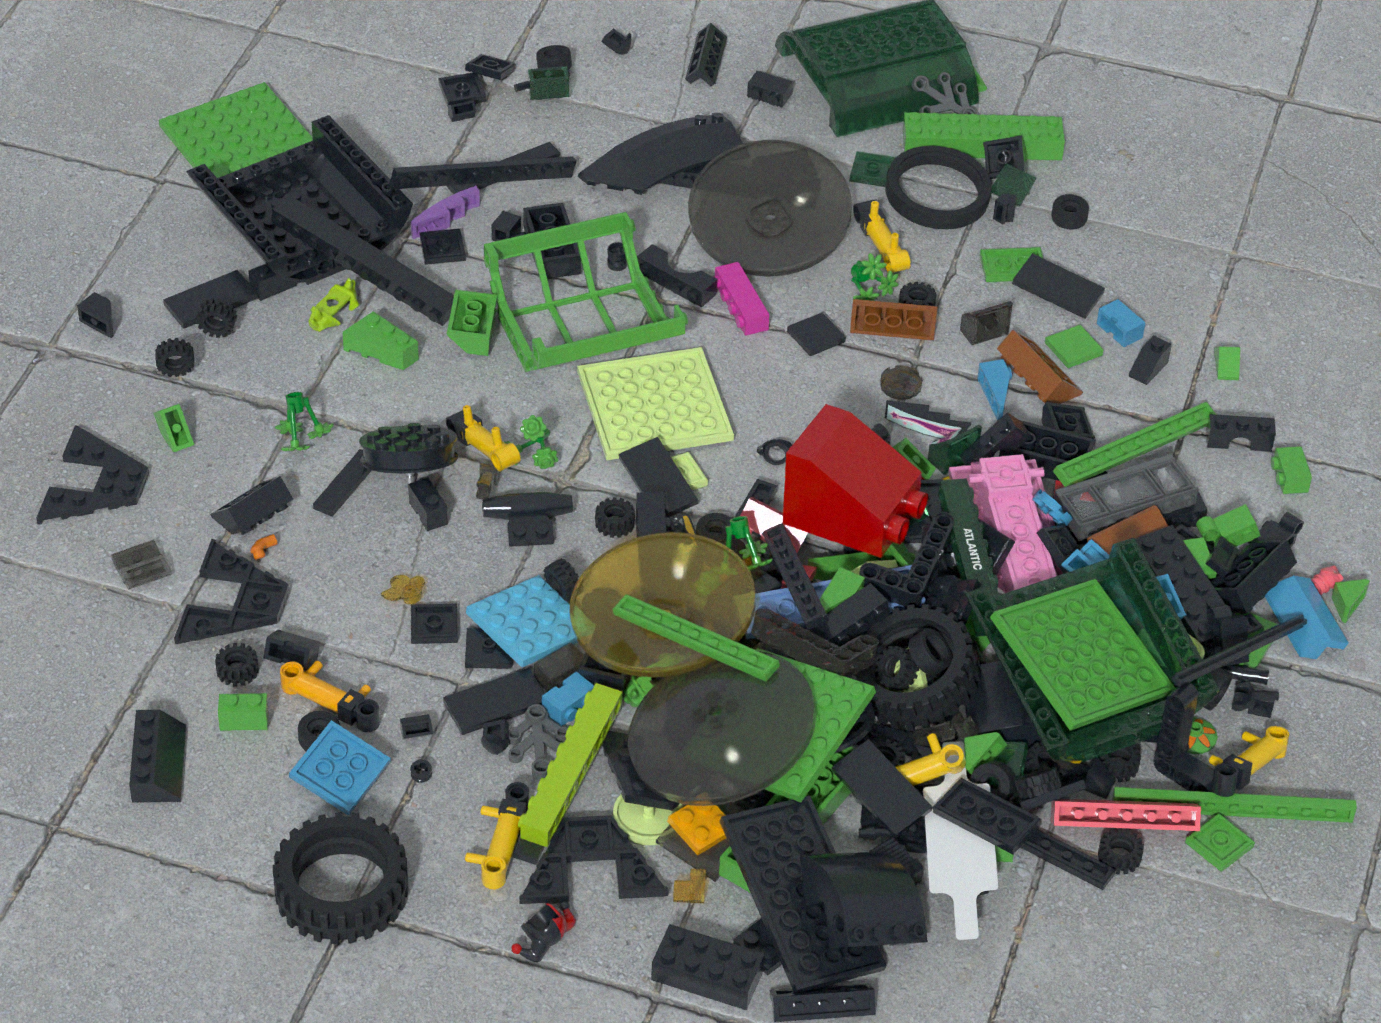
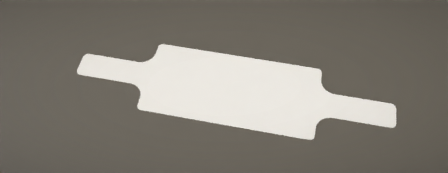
[923,741,998,940]

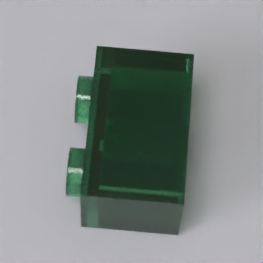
[528,66,569,100]

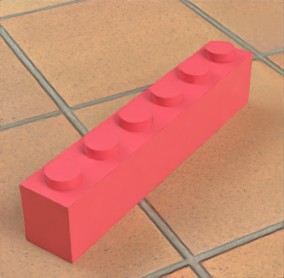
[1051,798,1201,831]

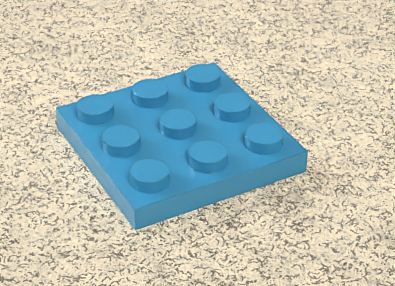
[289,720,391,816]

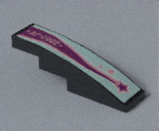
[885,400,971,444]

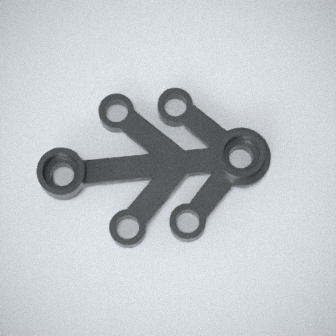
[912,72,977,114]
[508,704,567,780]

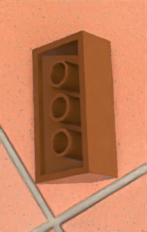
[850,299,937,341]
[997,330,1083,404]
[1087,505,1168,571]

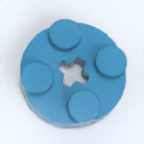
[1032,489,1073,526]

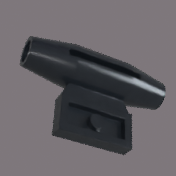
[482,492,573,547]

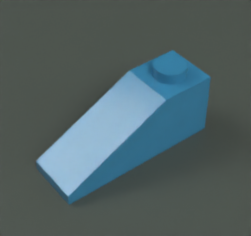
[977,359,1012,421]

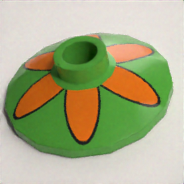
[1187,717,1218,754]

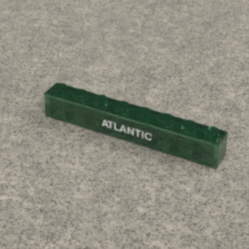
[938,478,1003,637]

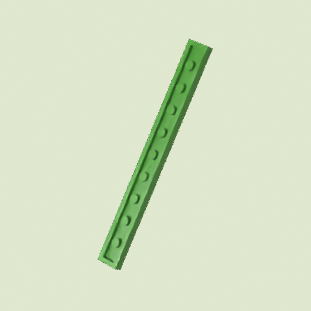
[1053,402,1216,487]
[1112,787,1357,823]

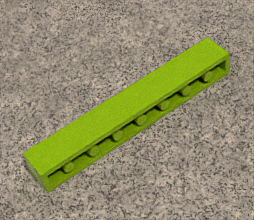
[518,683,622,848]

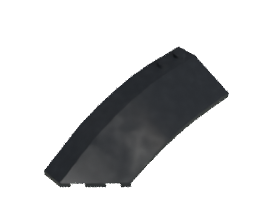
[578,113,749,195]

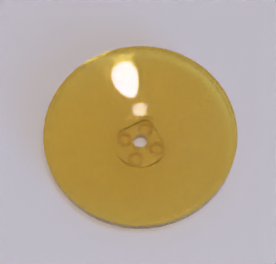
[569,532,756,677]

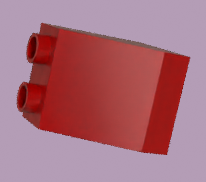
[782,404,928,558]

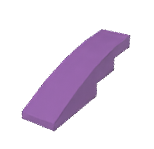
[411,186,480,239]

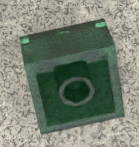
[928,425,982,475]

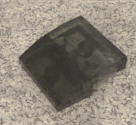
[111,540,172,589]

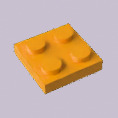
[667,794,726,856]

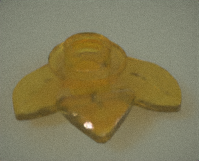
[381,575,425,604]

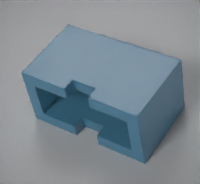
[1097,299,1146,347]
[542,672,594,727]

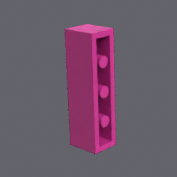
[713,262,769,336]

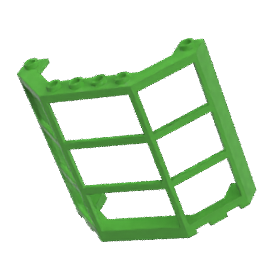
[484,212,688,372]

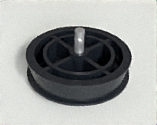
[359,423,458,484]

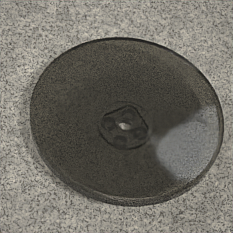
[688,140,852,277]
[628,650,816,806]

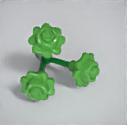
[504,415,558,469]

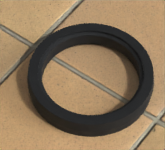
[885,146,991,229]

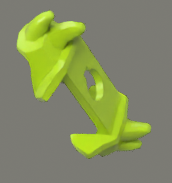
[308,278,360,332]

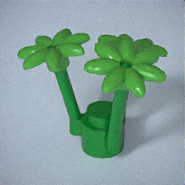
[851,253,899,301]
[275,392,334,452]
[711,516,772,577]

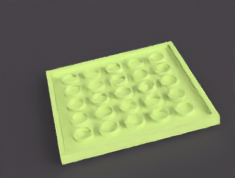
[577,347,734,460]

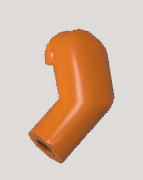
[250,534,277,560]

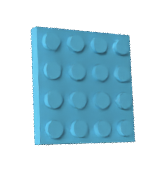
[466,575,595,668]

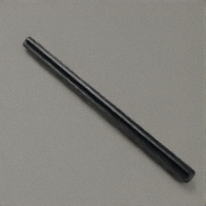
[1171,614,1307,687]

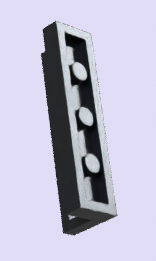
[685,23,727,86]
[769,983,876,1022]

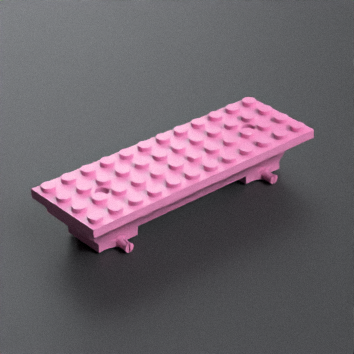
[948,454,1072,660]

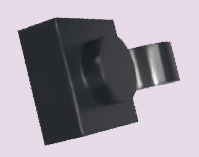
[1232,691,1275,718]

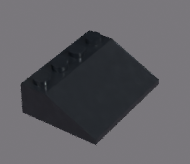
[965,658,1046,747]

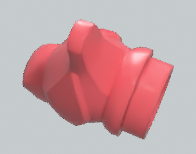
[1311,565,1343,595]

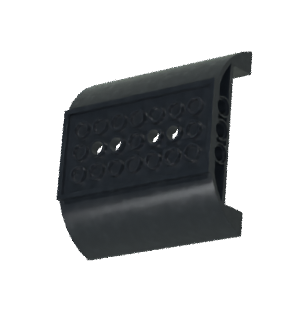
[186,115,413,285]

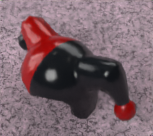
[511,901,576,963]

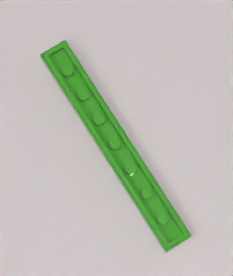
[613,594,780,681]

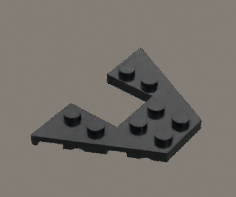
[36,425,149,525]
[174,539,289,644]
[602,731,720,811]
[519,815,669,904]

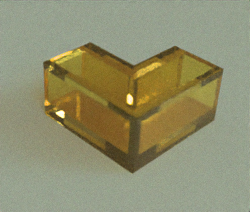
[673,869,706,904]

